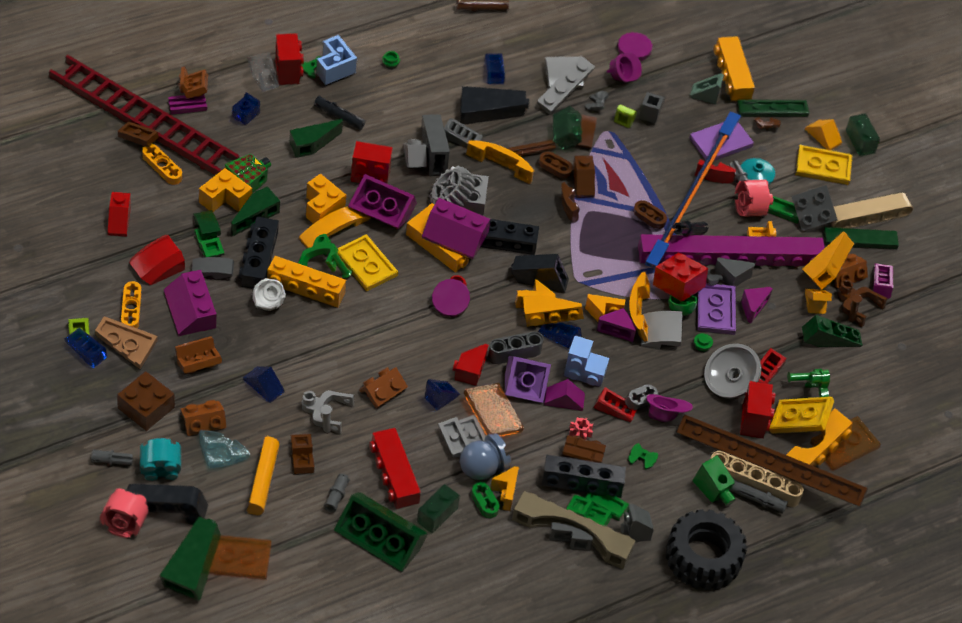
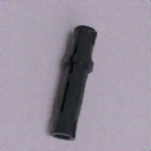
[314,96,366,130]
[673,221,709,235]

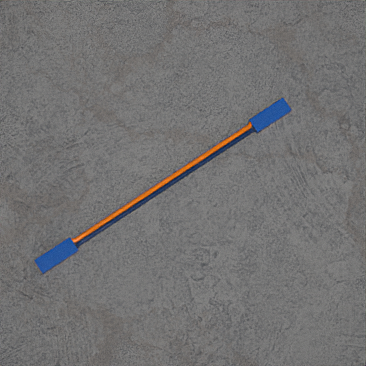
[645,111,741,269]

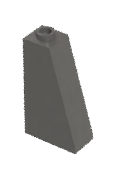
[421,114,450,176]

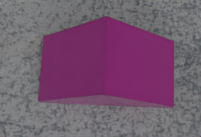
[741,287,773,324]
[597,308,637,342]
[544,379,585,411]

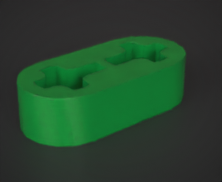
[471,482,500,519]

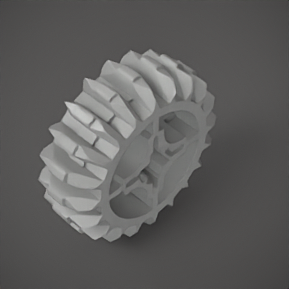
[429,166,476,206]

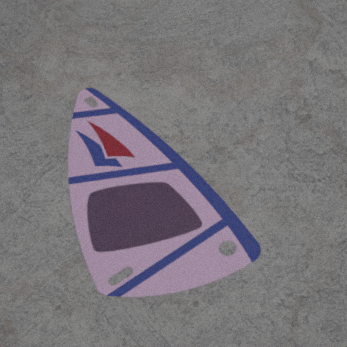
[571,131,694,299]

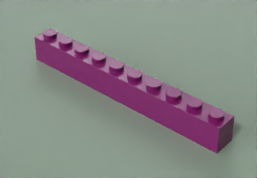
[638,234,825,267]

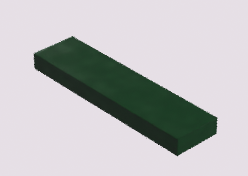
[737,100,809,117]
[824,227,899,249]

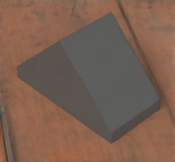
[714,258,755,287]

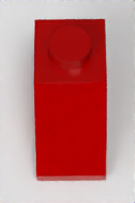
[108,192,131,237]
[452,344,489,386]

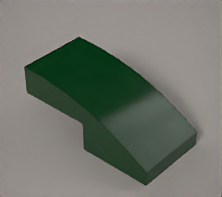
[193,210,221,239]

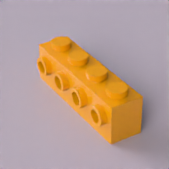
[714,36,755,101]
[267,256,346,308]

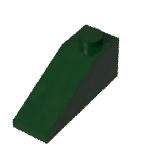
[231,186,280,236]

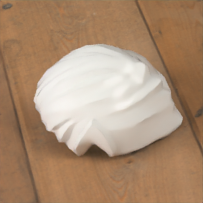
[252,278,286,311]

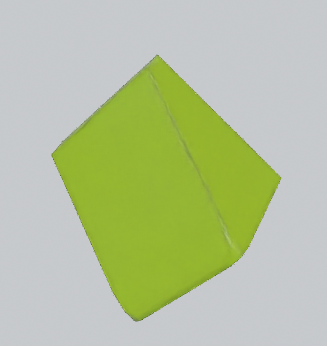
[68,318,90,339]

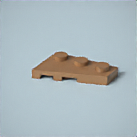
[95,316,158,369]

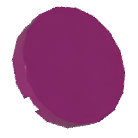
[617,32,652,61]
[432,279,470,317]

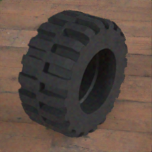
[666,509,747,590]

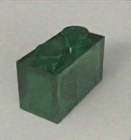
[553,106,582,151]
[846,113,880,156]
[417,484,460,534]

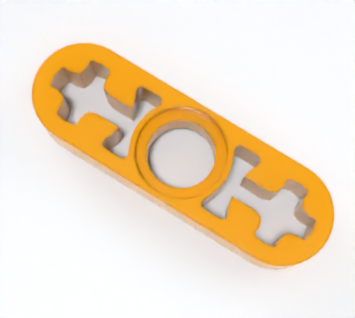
[142,144,182,185]
[121,281,141,329]

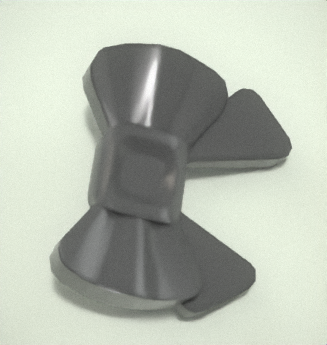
[585,91,609,111]
[707,269,723,285]

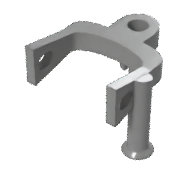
[302,390,354,434]

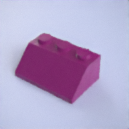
[348,174,417,229]
[422,198,490,259]
[164,270,217,336]

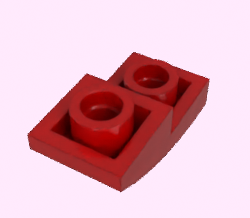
[695,159,736,184]

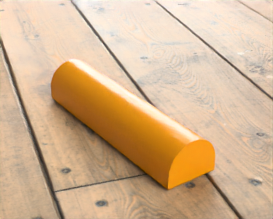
[247,436,280,515]

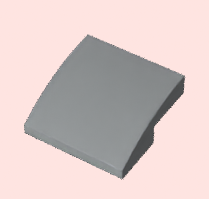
[545,57,584,89]
[641,311,682,349]
[438,414,486,457]

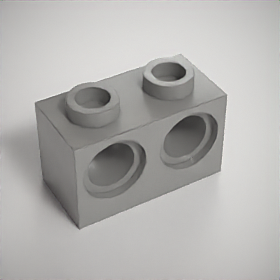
[462,174,489,216]

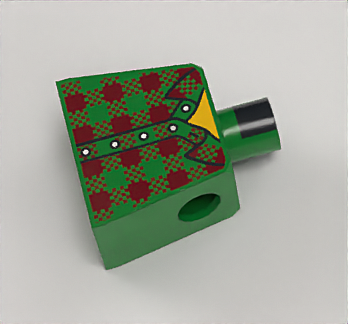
[225,154,271,194]

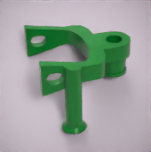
[298,234,352,278]
[787,369,830,397]

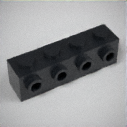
[480,219,539,255]

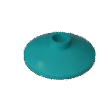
[741,158,775,185]

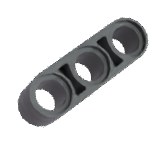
[488,332,544,364]

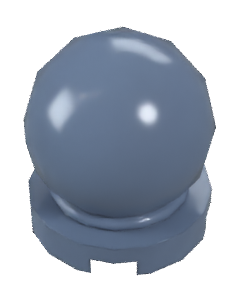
[459,433,511,480]

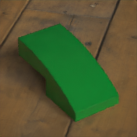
[195,229,225,257]
[566,495,612,526]

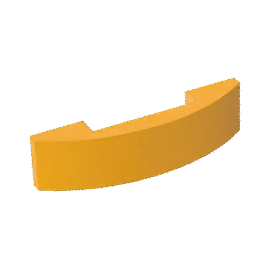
[466,141,534,184]
[299,206,371,248]
[629,272,650,342]

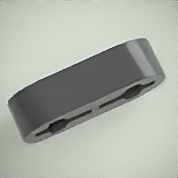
[625,384,658,410]

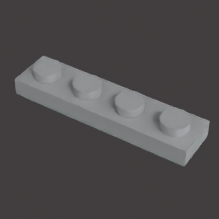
[537,56,595,114]

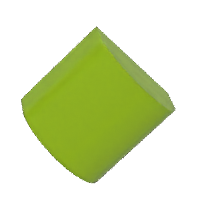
[614,105,637,128]

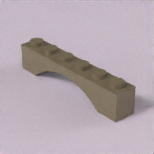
[512,491,636,569]

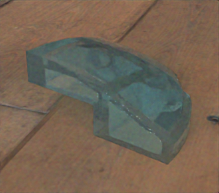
[199,430,250,468]

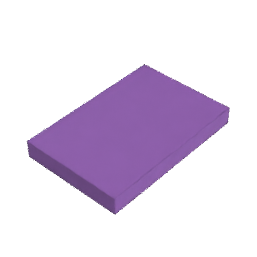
[689,122,754,160]
[697,283,736,335]

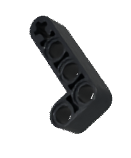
[126,484,208,525]

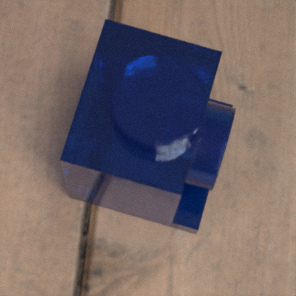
[232,92,260,125]

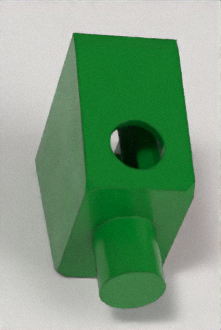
[692,455,736,506]

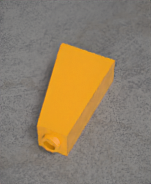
[406,203,469,272]

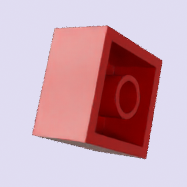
[275,33,304,85]
[351,141,393,184]
[653,252,708,301]
[740,381,775,439]

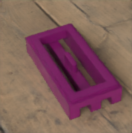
[168,94,207,114]

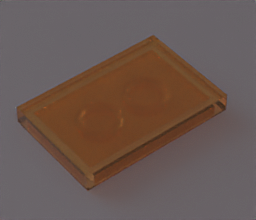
[464,383,524,436]
[810,416,881,471]
[209,535,272,580]

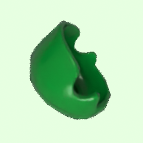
[668,295,697,316]

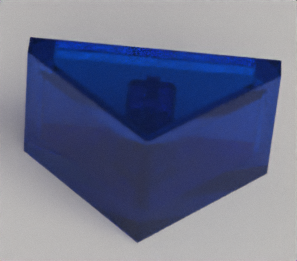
[243,366,285,403]
[424,379,460,411]

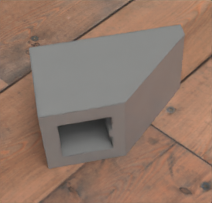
[403,139,427,167]

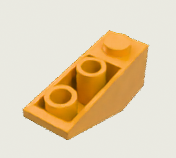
[802,231,854,290]
[523,294,584,327]

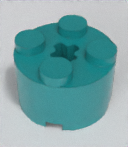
[140,438,181,481]

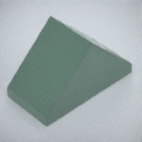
[690,73,724,104]

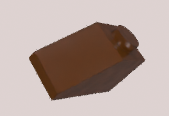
[572,155,595,198]

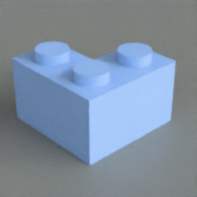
[316,35,357,85]
[564,336,609,387]

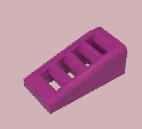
[872,264,893,299]

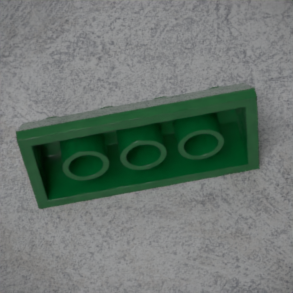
[334,492,428,572]

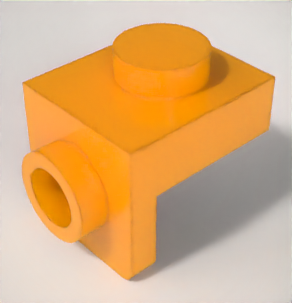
[747,221,776,237]

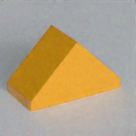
[805,119,842,151]

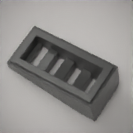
[444,118,483,147]

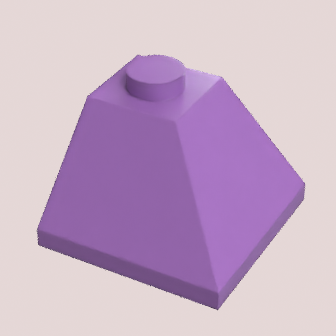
[505,356,551,403]

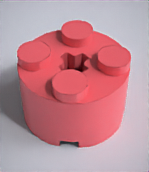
[735,180,773,217]
[100,488,148,538]

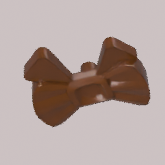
[754,117,781,130]

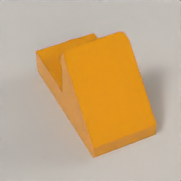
[515,279,556,308]
[805,289,832,314]
[585,294,625,322]
[490,466,519,511]

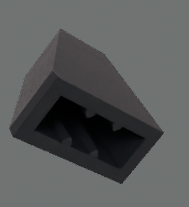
[511,254,569,293]

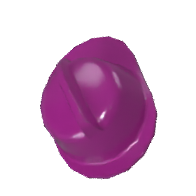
[606,53,642,82]
[646,394,693,422]

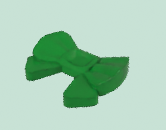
[301,56,321,78]
[628,443,658,470]

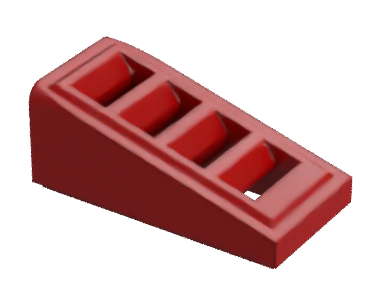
[758,348,786,384]
[593,387,637,422]

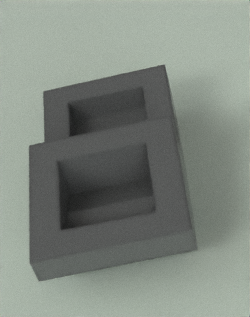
[192,257,234,280]
[549,522,593,551]

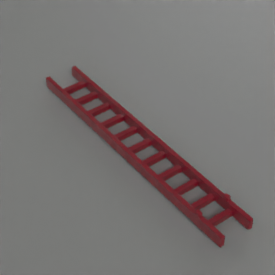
[49,55,239,175]

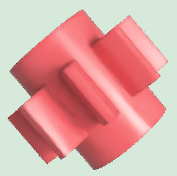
[569,417,593,440]

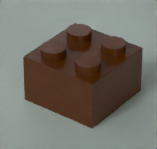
[117,371,175,431]

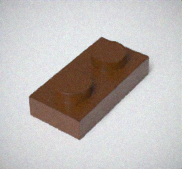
[117,121,159,147]

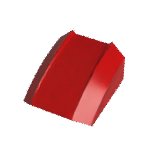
[129,235,185,285]

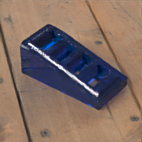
[485,53,505,84]
[538,322,582,349]
[65,328,107,368]

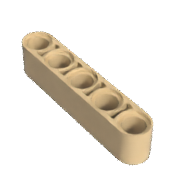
[829,193,913,228]
[711,451,804,507]

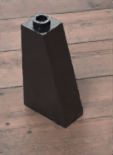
[460,86,529,125]

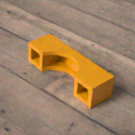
[786,408,853,467]

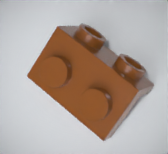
[178,66,208,99]
[834,254,868,288]
[175,336,222,374]
[359,367,408,408]
[180,400,226,436]

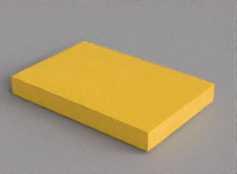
[796,145,852,185]
[338,234,398,291]
[769,397,834,433]

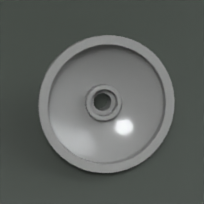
[704,344,761,399]

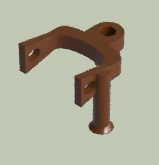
[837,279,887,327]

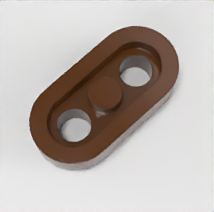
[539,151,573,178]
[633,200,667,229]

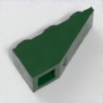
[289,119,343,158]
[802,315,863,347]

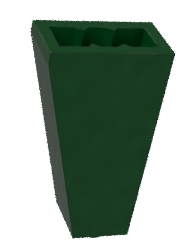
[159,517,221,601]

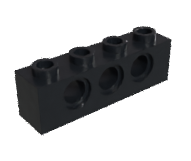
[239,217,279,289]
[542,455,626,498]

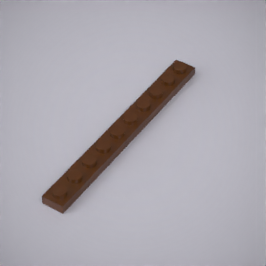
[677,414,868,507]

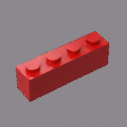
[369,427,421,509]

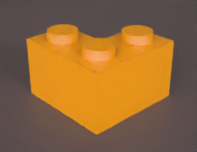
[199,168,252,212]
[306,174,347,224]

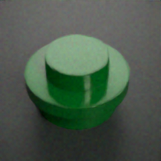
[382,51,400,67]
[694,333,713,352]

